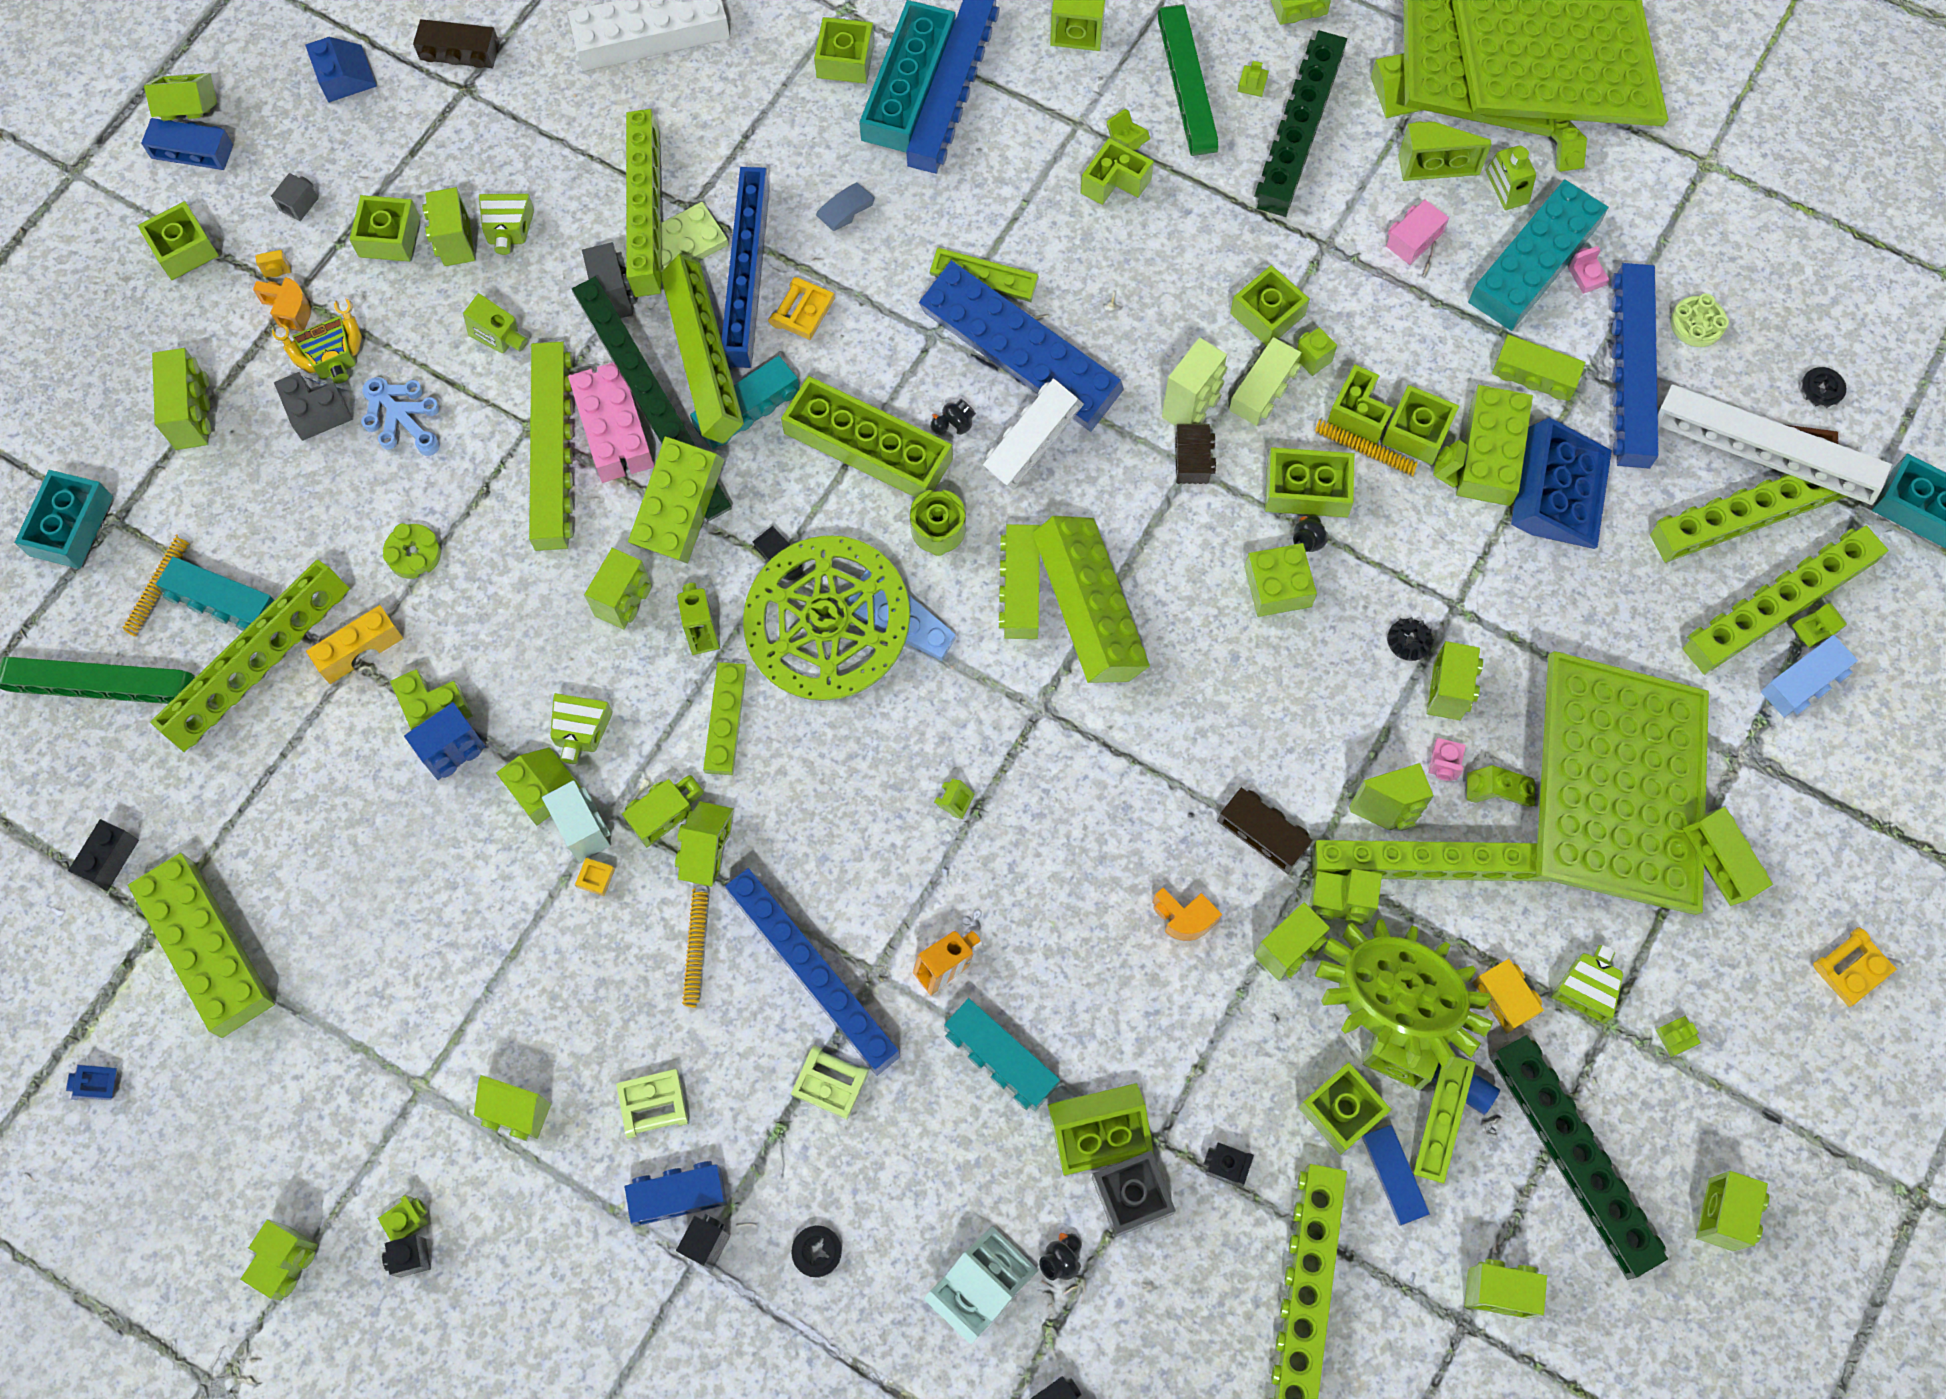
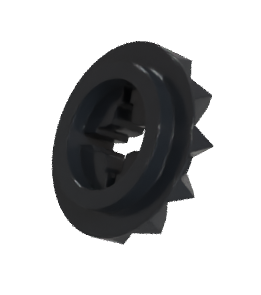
[1801,367,1847,409]
[1387,617,1434,661]
[791,1225,842,1278]

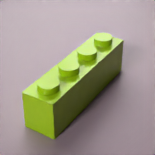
[999,524,1040,639]

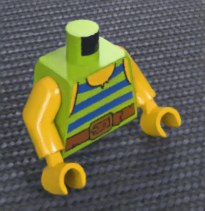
[272,298,362,384]

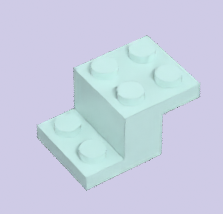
[924,1226,1039,1344]

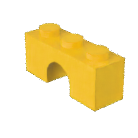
[306,605,404,684]

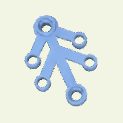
[361,377,440,456]

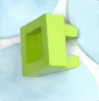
[1237,61,1269,97]
[934,778,975,819]
[1656,1015,1701,1058]

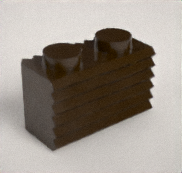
[1175,424,1216,484]

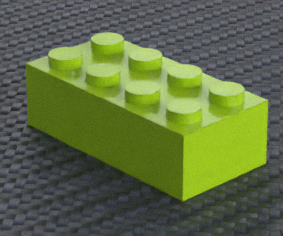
[1456,385,1533,506]
[628,436,725,564]

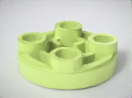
[1670,293,1729,347]

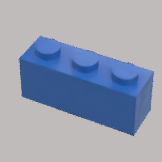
[141,118,234,170]
[624,1161,727,1226]

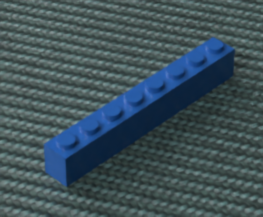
[906,0,1000,174]
[721,167,769,368]
[1611,263,1658,469]
[725,868,900,1076]

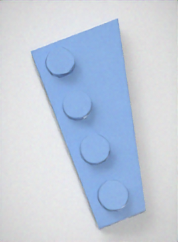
[846,570,956,661]

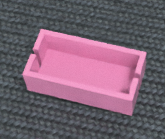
[568,362,654,483]

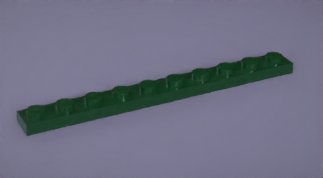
[571,276,732,522]

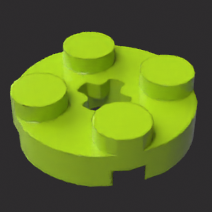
[383,523,441,579]

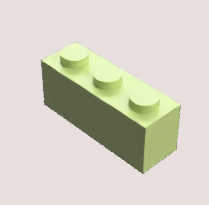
[1229,337,1302,426]

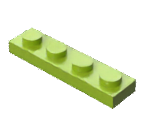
[930,247,1039,302]
[703,662,747,775]
[1413,1055,1476,1184]

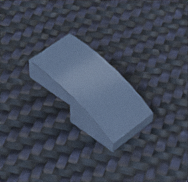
[816,182,875,231]

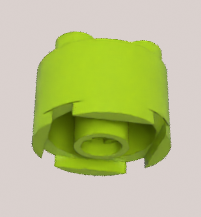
[910,490,966,556]

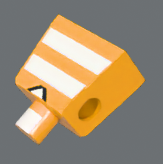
[913,931,982,996]

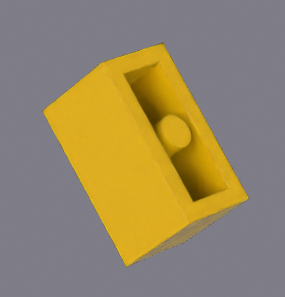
[1472,958,1544,1034]

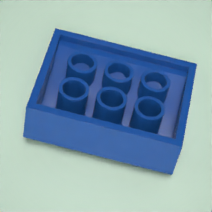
[1511,417,1612,549]

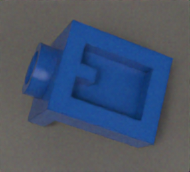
[66,1065,117,1100]

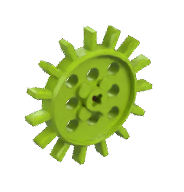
[1315,919,1493,1069]

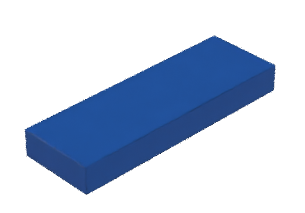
[1362,1125,1430,1226]

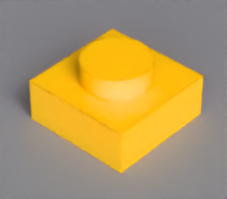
[255,250,291,278]
[575,858,615,896]

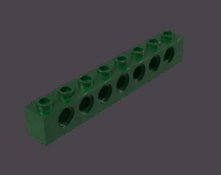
[1254,30,1348,217]
[1489,1035,1668,1280]

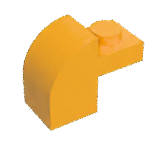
[253,277,311,332]
[1152,888,1222,941]

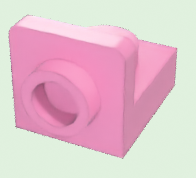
[1568,246,1610,294]
[1428,738,1466,781]

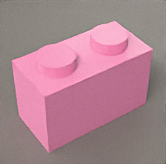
[1386,199,1449,265]

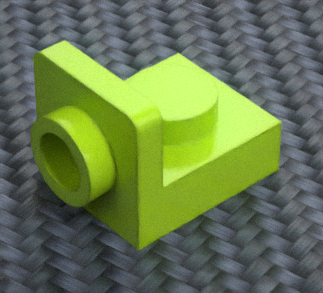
[377,1194,429,1241]

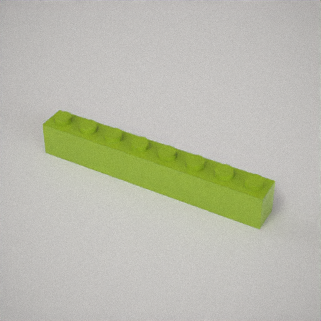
[661,253,744,444]
[529,341,573,551]

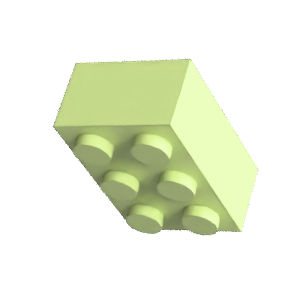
[1162,337,1228,426]

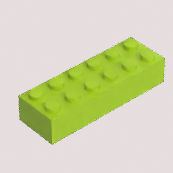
[781,376,953,498]
[1033,516,1150,683]
[128,852,276,1038]

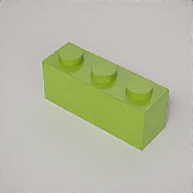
[1492,334,1586,402]
[1683,806,1773,906]

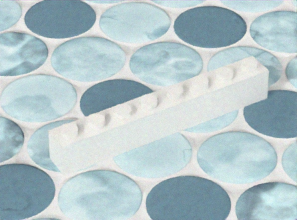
[1658,384,1892,505]

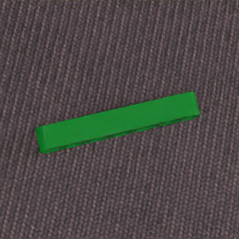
[1158,4,1218,156]
[0,657,195,704]

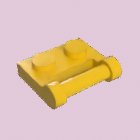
[768,277,835,340]
[1813,927,1897,1007]

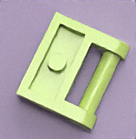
[791,1045,870,1120]
[616,1069,689,1139]

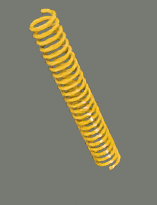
[1315,419,1418,477]
[122,534,190,637]
[682,888,709,1008]

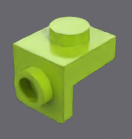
[1107,109,1150,150]
[1433,440,1467,488]
[1792,603,1847,648]

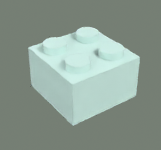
[542,780,611,863]

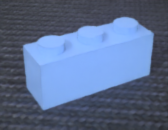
[1761,635,1858,718]

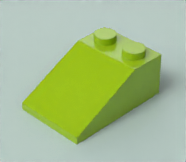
[1398,121,1492,181]

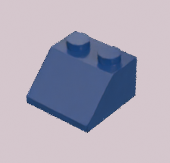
[305,36,377,103]

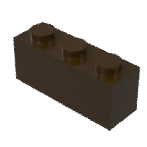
[413,19,500,68]
[1217,787,1313,874]

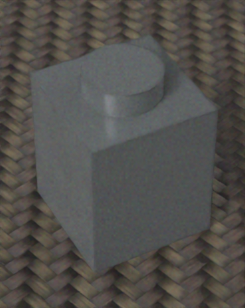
[271,173,319,221]

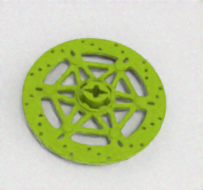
[743,535,910,701]

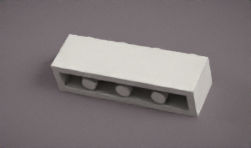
[983,378,1084,489]

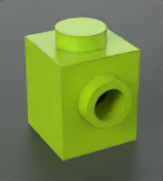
[1297,327,1337,376]

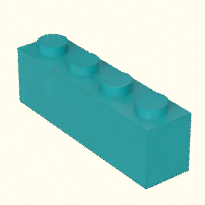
[690,355,800,450]
[156,556,274,631]
[944,998,1060,1112]

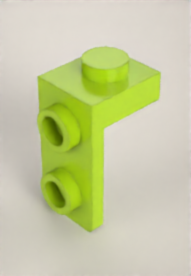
[1551,119,1587,172]
[1467,765,1535,807]

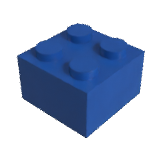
[404,702,486,780]

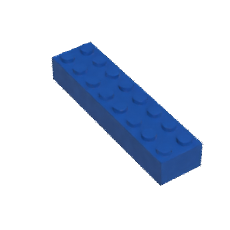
[918,260,1124,432]

